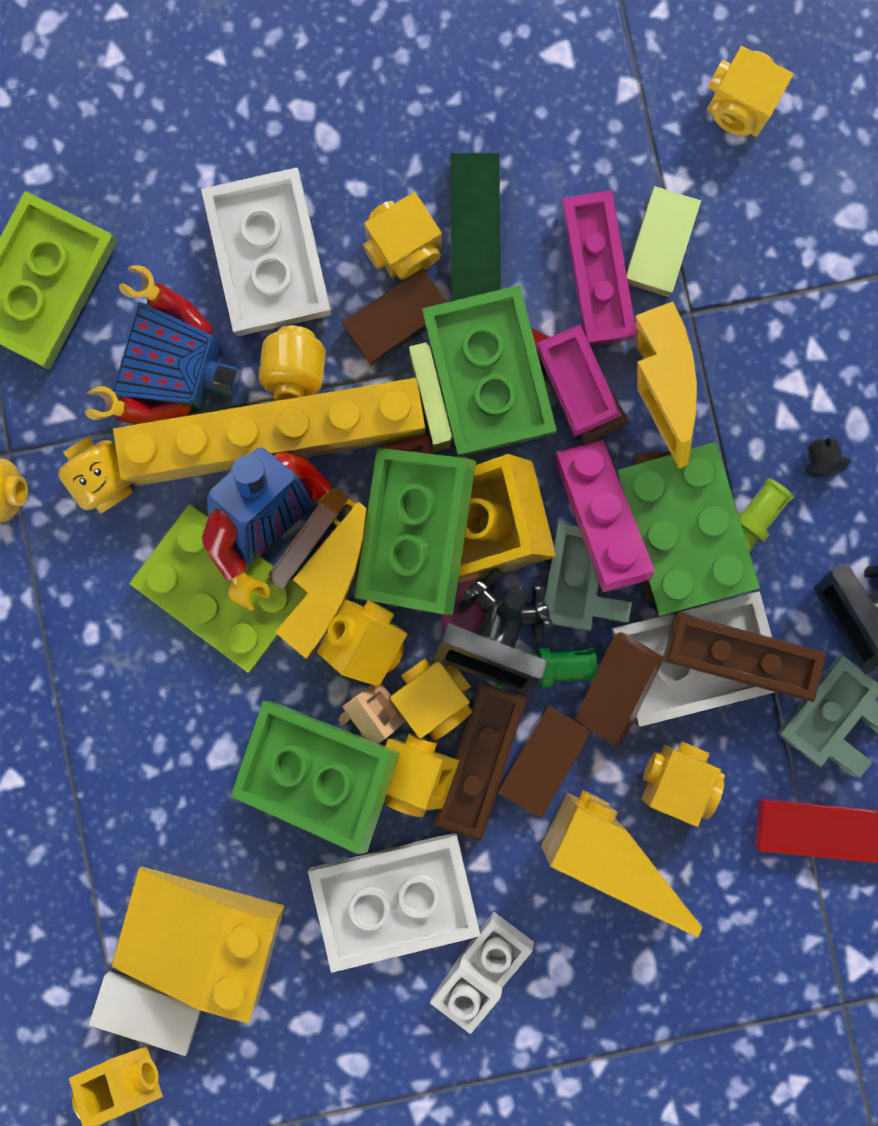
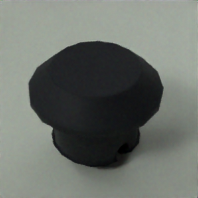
[805,437,851,477]

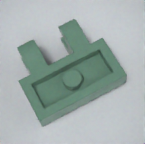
[544,523,632,631]
[776,656,878,778]

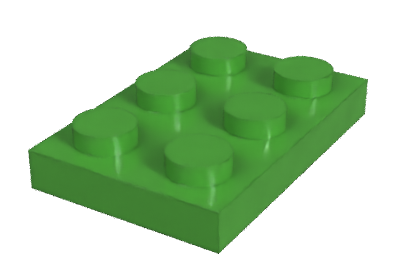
[422,285,557,457]
[617,442,760,616]
[355,448,476,615]
[231,701,400,854]

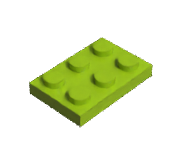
[0,191,118,370]
[129,504,307,673]

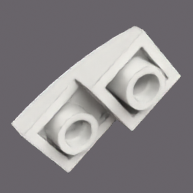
[430,912,534,1034]

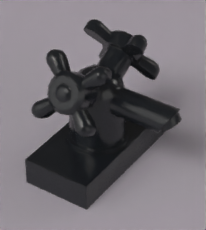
[814,558,878,675]
[433,568,553,696]

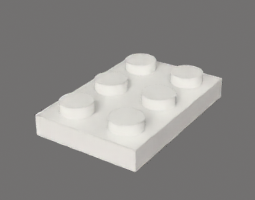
[201,167,332,337]
[611,591,774,727]
[308,833,481,973]

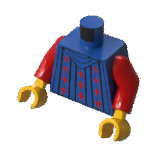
[84,265,241,425]
[202,447,356,611]

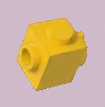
[706,45,794,137]
[362,191,442,280]
[317,599,408,687]
[390,658,473,741]
[384,733,459,817]
[641,741,725,827]
[69,1046,163,1126]

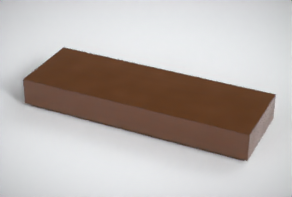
[663,612,827,702]
[434,681,528,841]

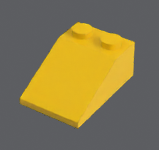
[458,454,556,583]
[541,790,702,938]
[111,866,285,1024]

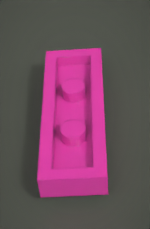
[561,190,637,347]
[554,440,655,592]

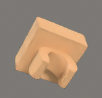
[338,683,406,744]

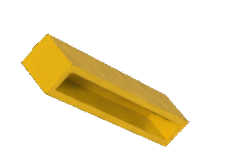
[113,378,426,486]

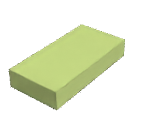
[626,186,701,297]
[409,343,452,452]

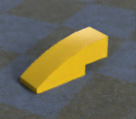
[635,301,697,469]
[275,502,368,659]

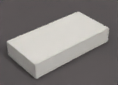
[89,971,201,1056]

